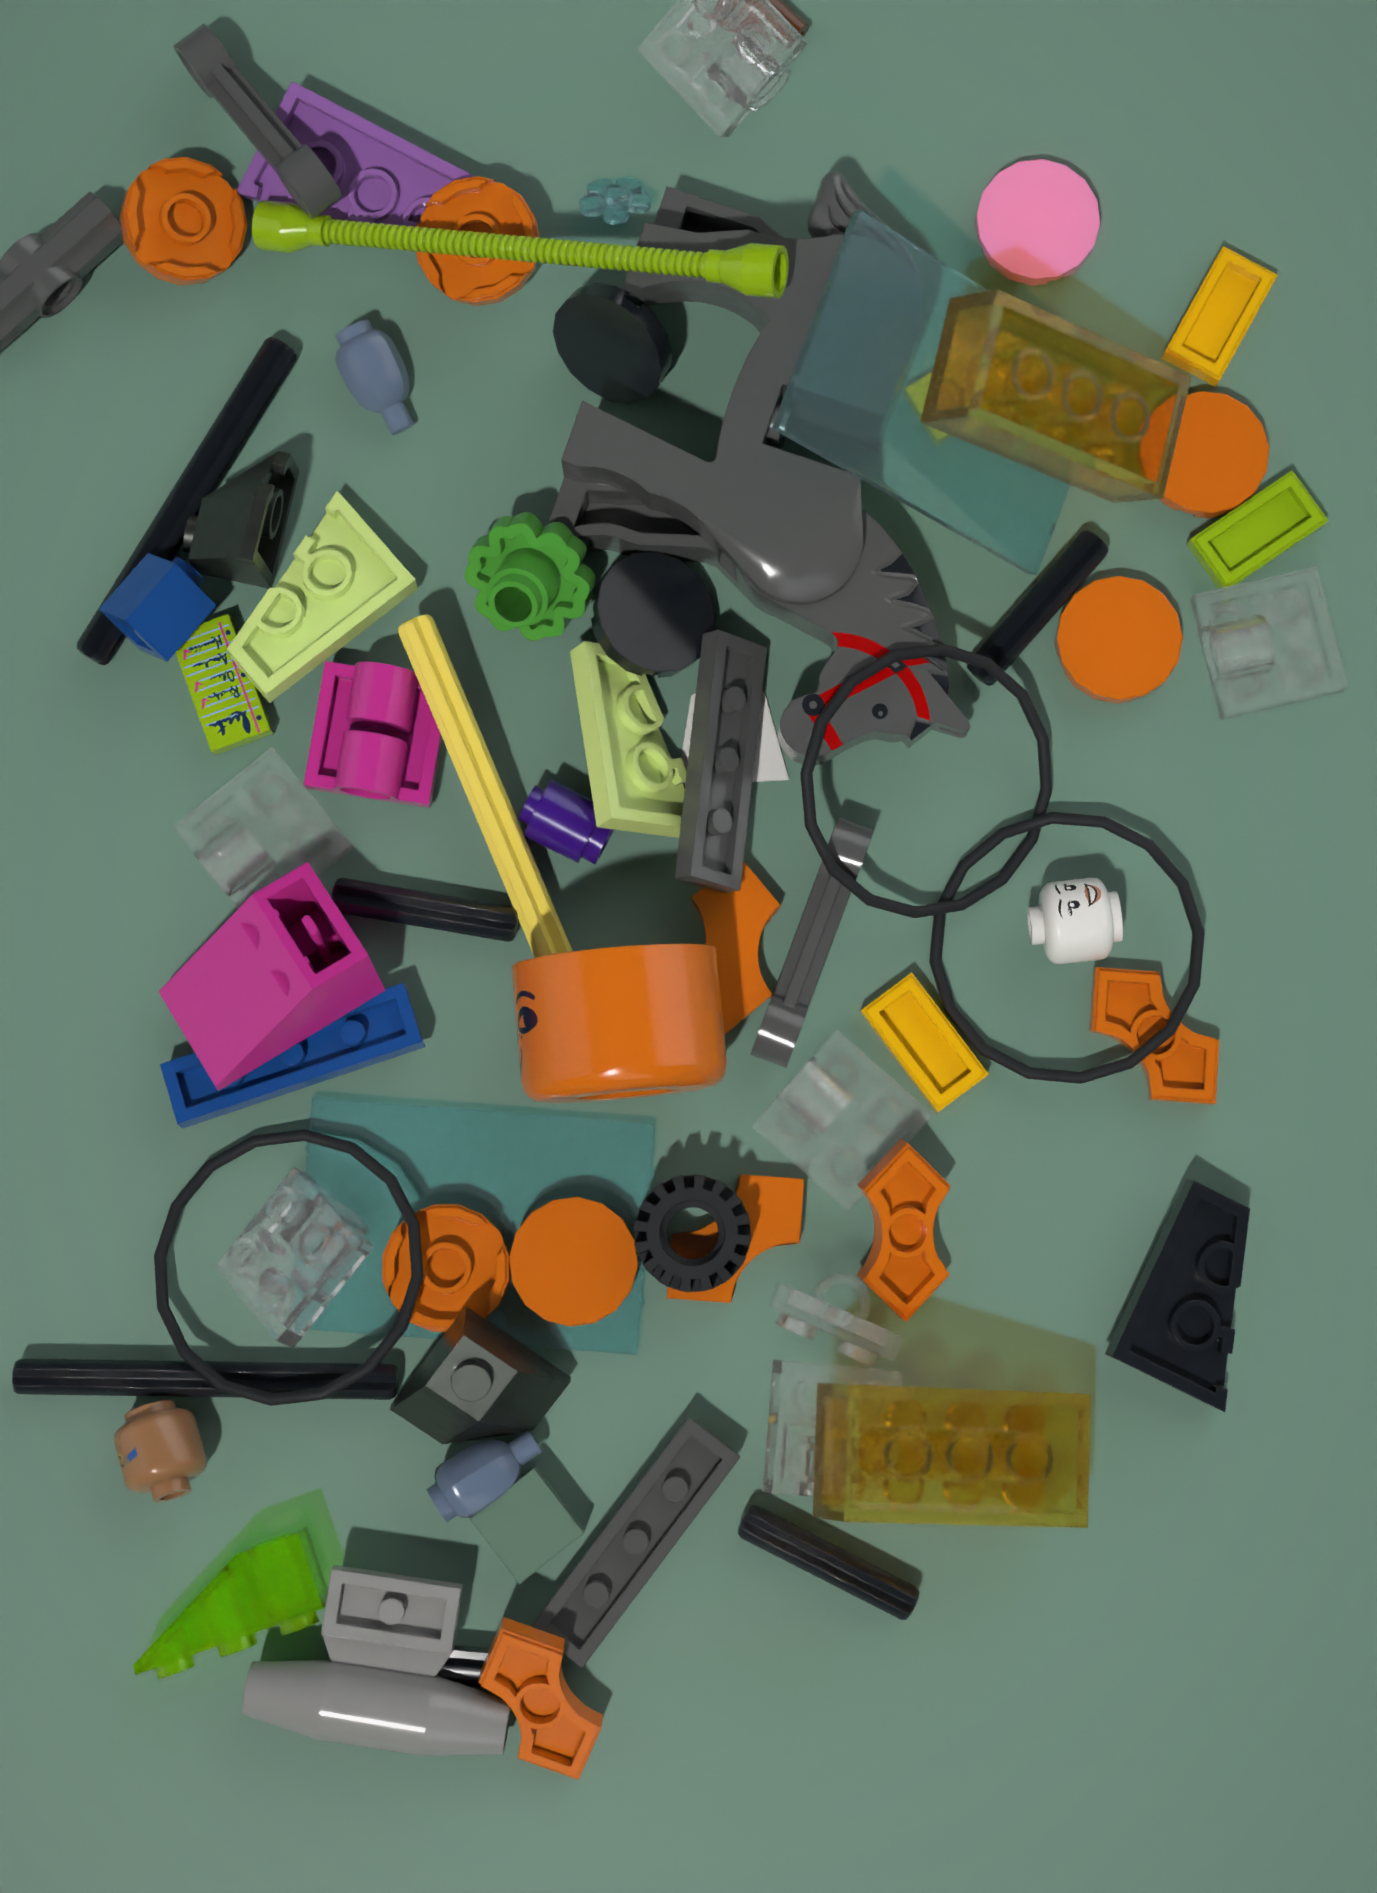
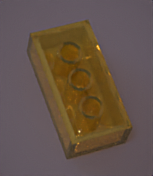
[920,289,1191,503]
[813,1383,1091,1528]

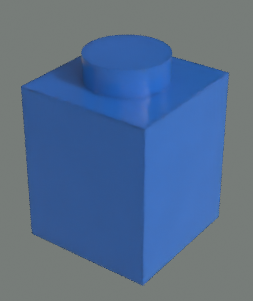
[99,553,217,662]

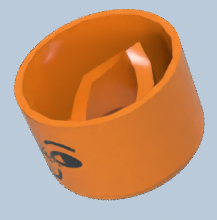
[511,944,727,1103]

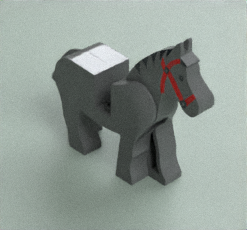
[547,171,970,765]

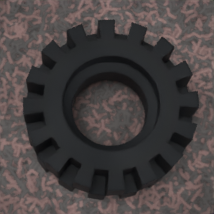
[634,1174,751,1292]

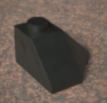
[183,451,300,589]
[390,1307,571,1445]

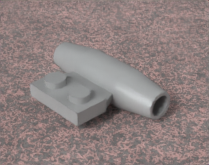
[242,1565,511,1756]

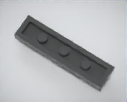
[674,629,767,893]
[531,1416,741,1668]

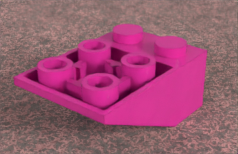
[158,862,385,1091]

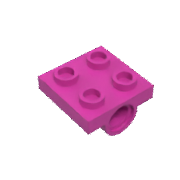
[303,661,443,808]

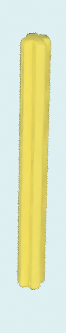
[398,614,573,958]

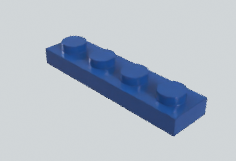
[160,983,426,1128]

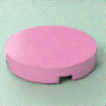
[975,159,1100,286]

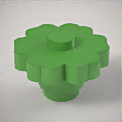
[464,512,596,641]

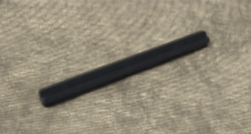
[77,337,296,665]
[12,1359,399,1400]

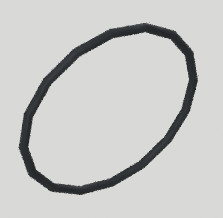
[800,643,1052,918]
[929,812,1205,1084]
[154,1129,424,1406]

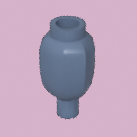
[335,319,414,435]
[426,1430,542,1522]

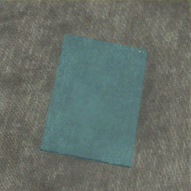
[772,210,1112,575]
[291,1098,655,1355]

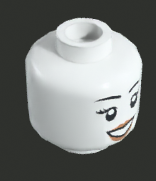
[1027,878,1123,965]

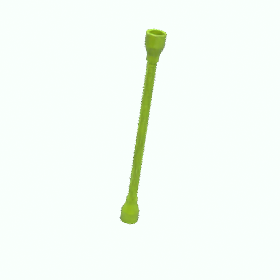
[252,200,789,298]

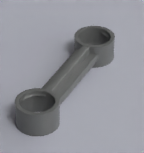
[173,23,343,220]
[750,817,874,1068]

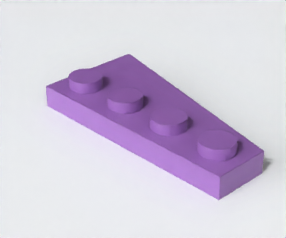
[237,81,475,227]

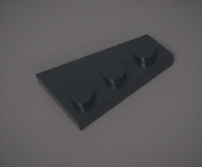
[1105,1179,1250,1412]

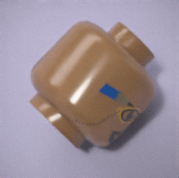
[114,1400,207,1503]

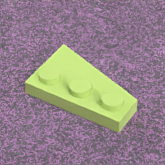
[227,491,418,703]
[570,641,687,838]

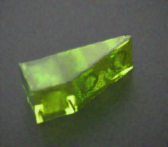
[133,1527,328,1679]

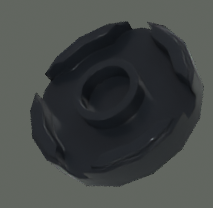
[553,283,672,404]
[591,552,715,678]

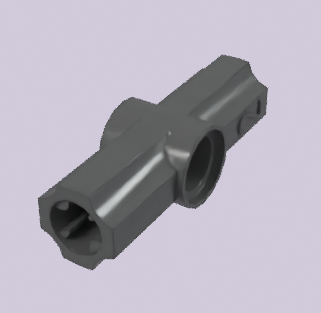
[0,192,123,352]

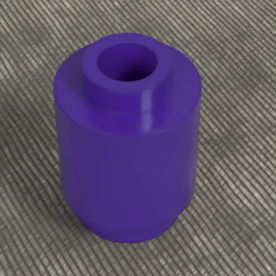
[519,780,614,865]

